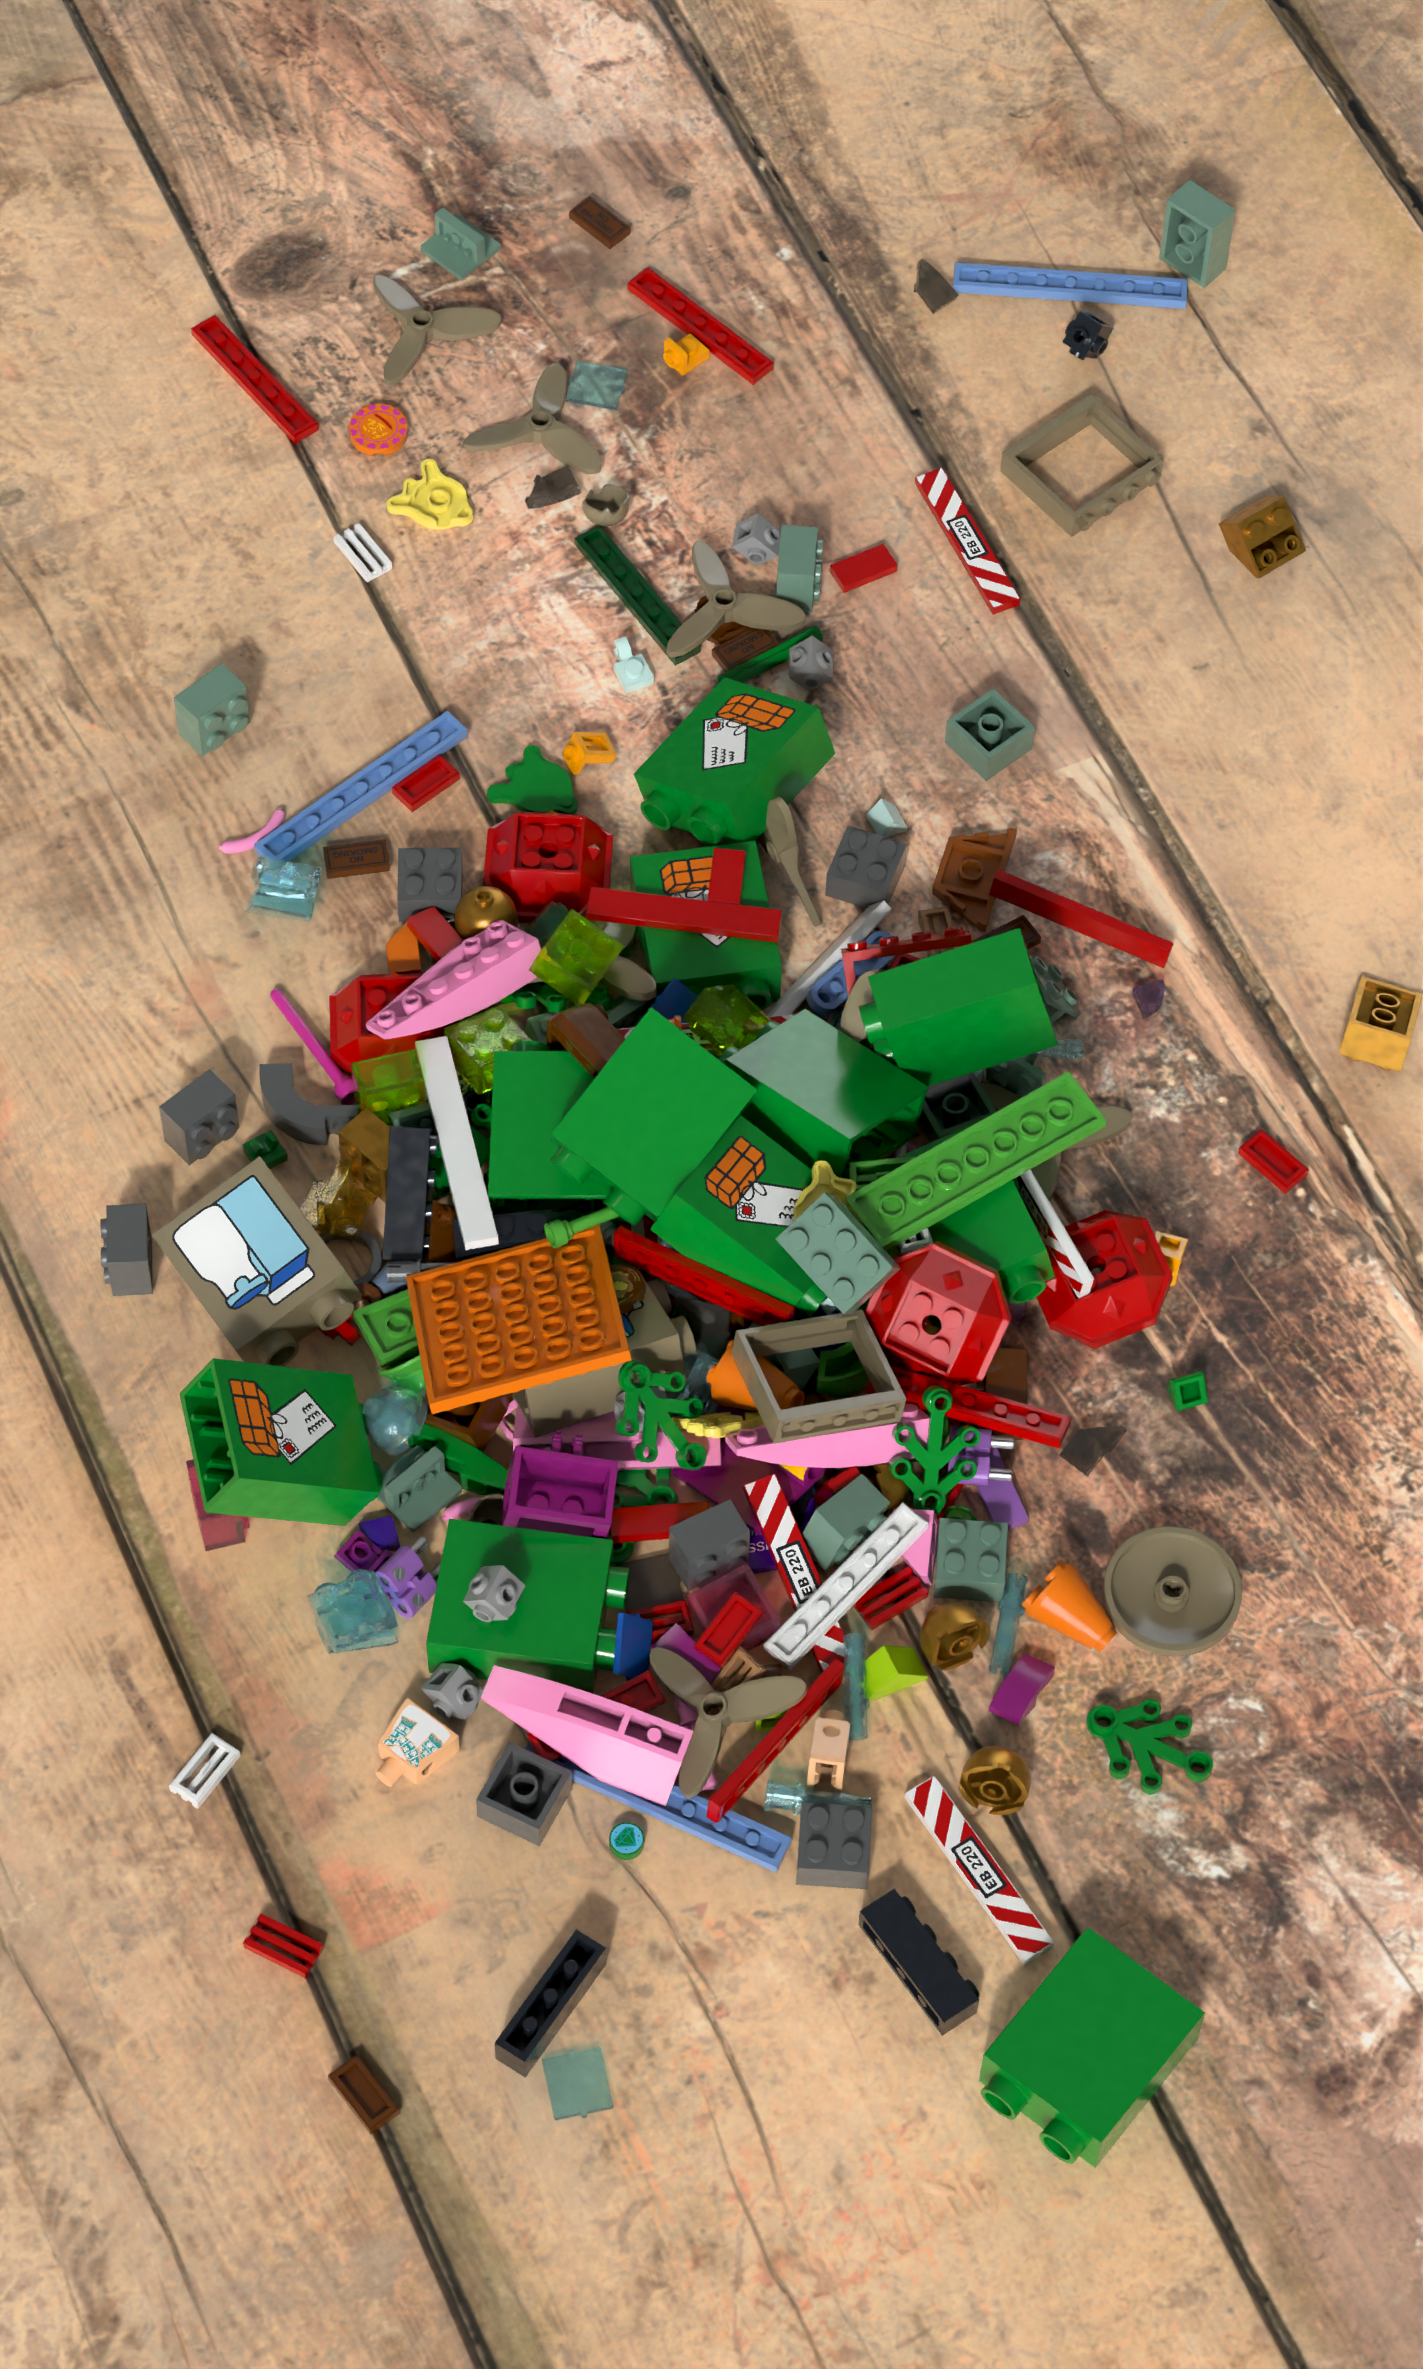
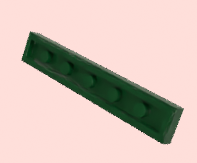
[574,525,701,666]

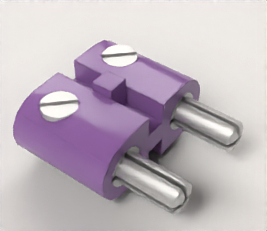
[947,1425,1014,1486]
[374,1537,441,1619]

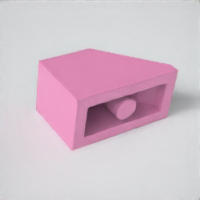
[893,1508,939,1586]

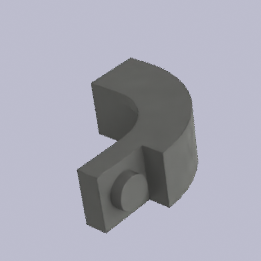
[260,1063,359,1145]

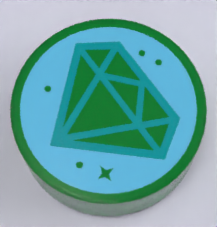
[609,1822,644,1860]

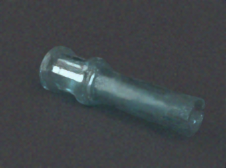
[764,1780,872,1815]

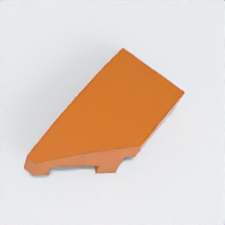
[386,922,421,973]

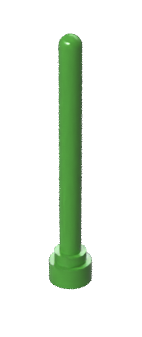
[544,1207,619,1249]

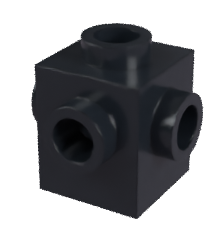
[1062,311,1114,360]

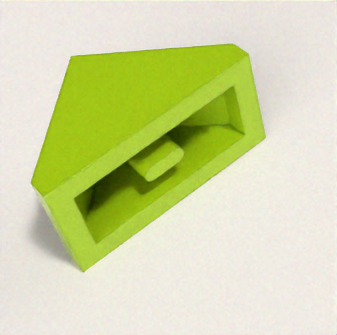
[850,1645,928,1704]

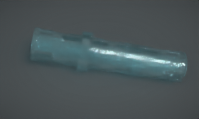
[988,1573,1028,1676]
[842,1633,870,1740]

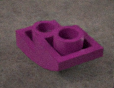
[333,1529,393,1598]
[651,1623,721,1685]
[988,1653,1055,1725]

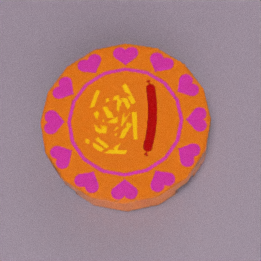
[348,403,408,456]

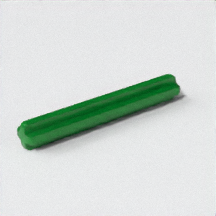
[716,626,823,685]

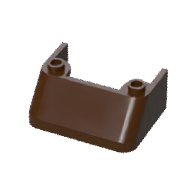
[547,1003,625,1079]

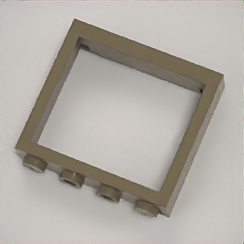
[1000,394,1163,537]
[731,1310,906,1444]

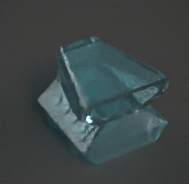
[245,857,321,922]
[307,1569,399,1654]

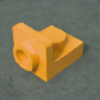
[663,333,710,376]
[562,732,617,775]
[1155,1231,1188,1286]

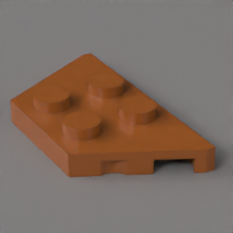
[932,828,1017,932]

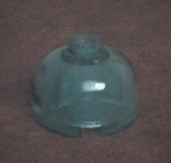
[363,1386,428,1455]

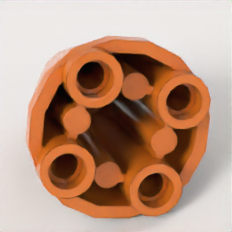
[706,1339,805,1412]
[1021,1560,1118,1653]

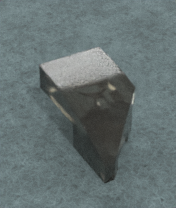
[913,258,959,314]
[525,465,582,509]
[1059,1425,1127,1477]

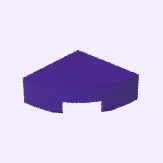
[359,1515,400,1551]

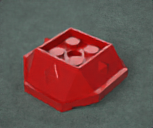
[483,810,613,926]
[329,971,460,1090]
[1036,1210,1173,1349]
[864,1241,1012,1386]

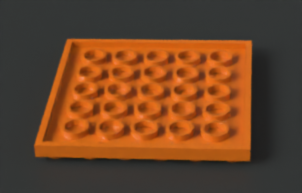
[406,1224,632,1414]

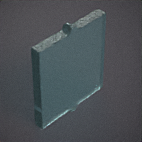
[566,361,627,410]
[542,2047,613,2121]

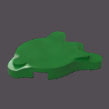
[487,745,578,814]

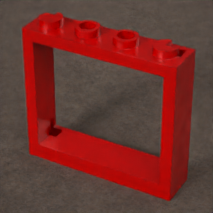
[841,927,972,1053]

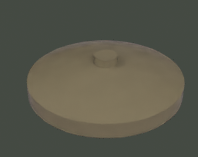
[1103,1526,1242,1657]

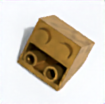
[1218,496,1306,578]
[338,1108,390,1204]

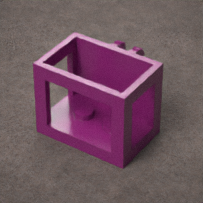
[500,1431,618,1539]

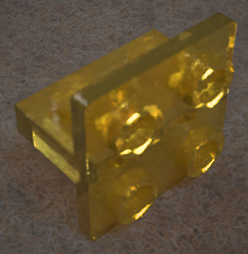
[299,1160,377,1239]

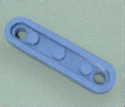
[807,931,896,1015]

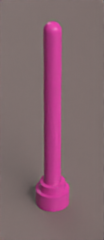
[270,989,364,1105]

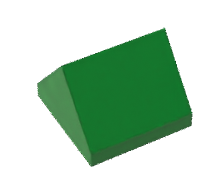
[1166,1371,1208,1411]

